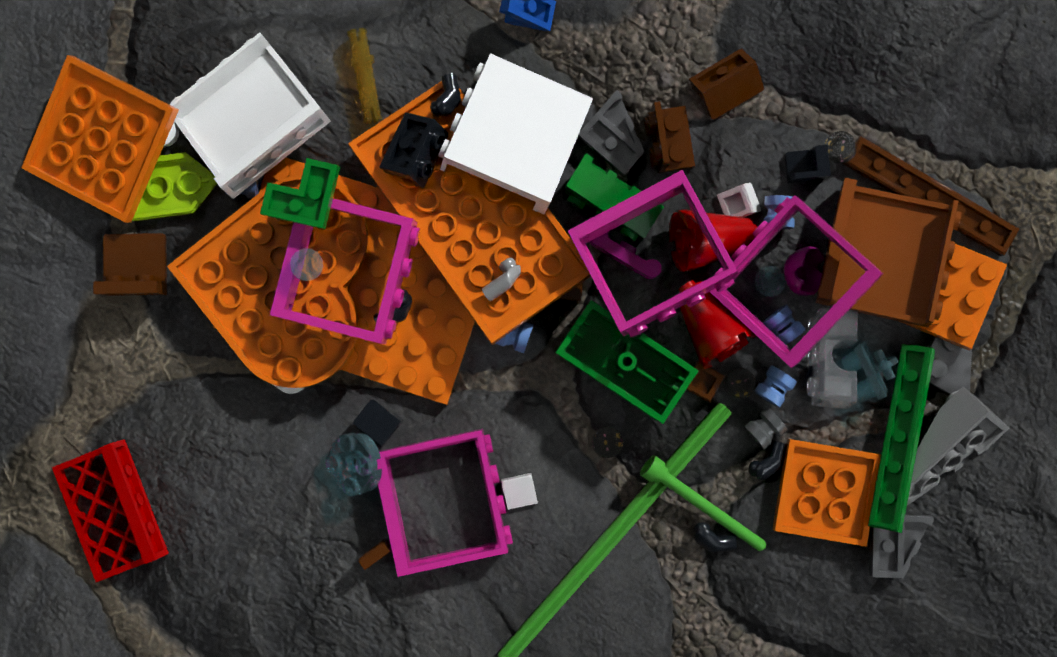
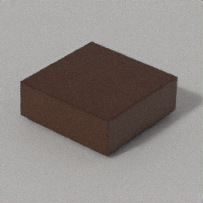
[686,361,725,403]
[358,539,392,570]

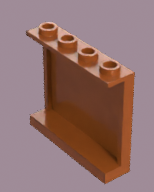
[815,178,962,328]

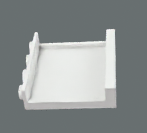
[169,33,331,199]
[438,53,593,214]

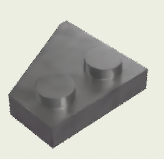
[578,90,644,176]
[928,336,972,395]
[869,514,934,578]

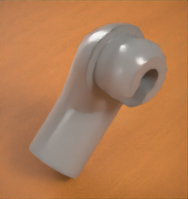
[482,258,521,301]

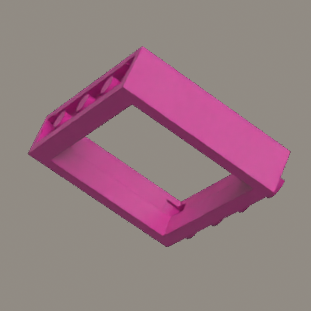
[568,170,738,337]
[710,195,884,368]
[270,199,420,344]
[372,428,513,577]

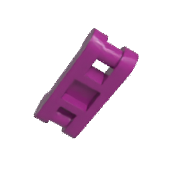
[589,232,662,279]

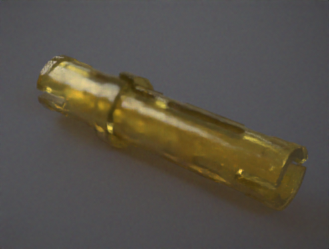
[347,28,383,124]

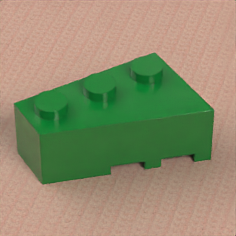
[564,153,664,242]

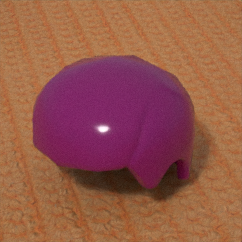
[784,246,825,297]

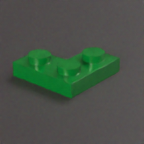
[260,158,340,230]

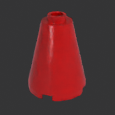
[669,209,757,271]
[678,280,756,369]

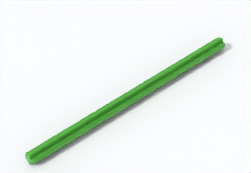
[498,403,731,657]

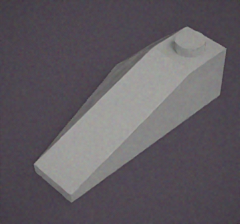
[907,386,1010,505]

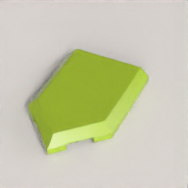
[132,152,217,221]

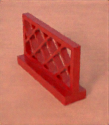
[52,439,169,582]

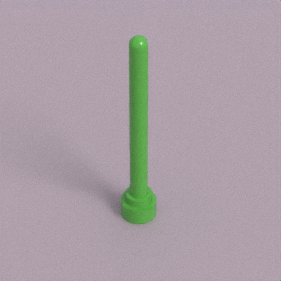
[640,455,766,551]

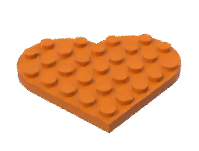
[167,175,368,388]

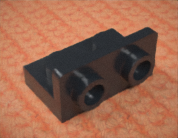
[379,112,448,188]

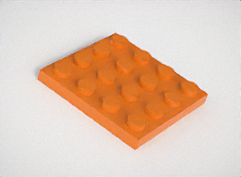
[21,55,179,223]

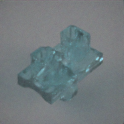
[841,341,898,400]

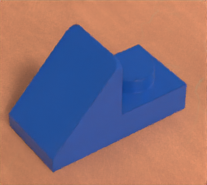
[499,0,556,31]

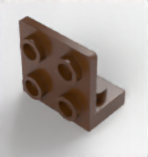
[644,101,695,173]
[93,233,167,296]

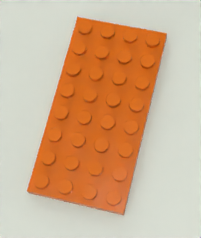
[348,81,591,345]

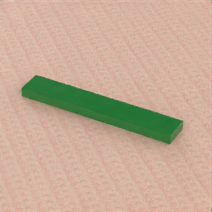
[868,344,935,533]

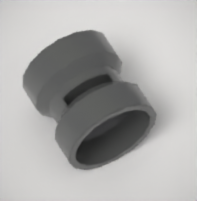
[743,407,788,450]

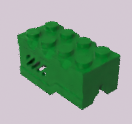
[555,300,699,424]

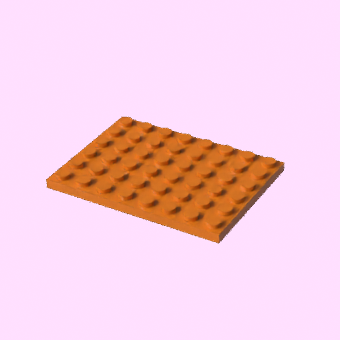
[213,157,475,405]

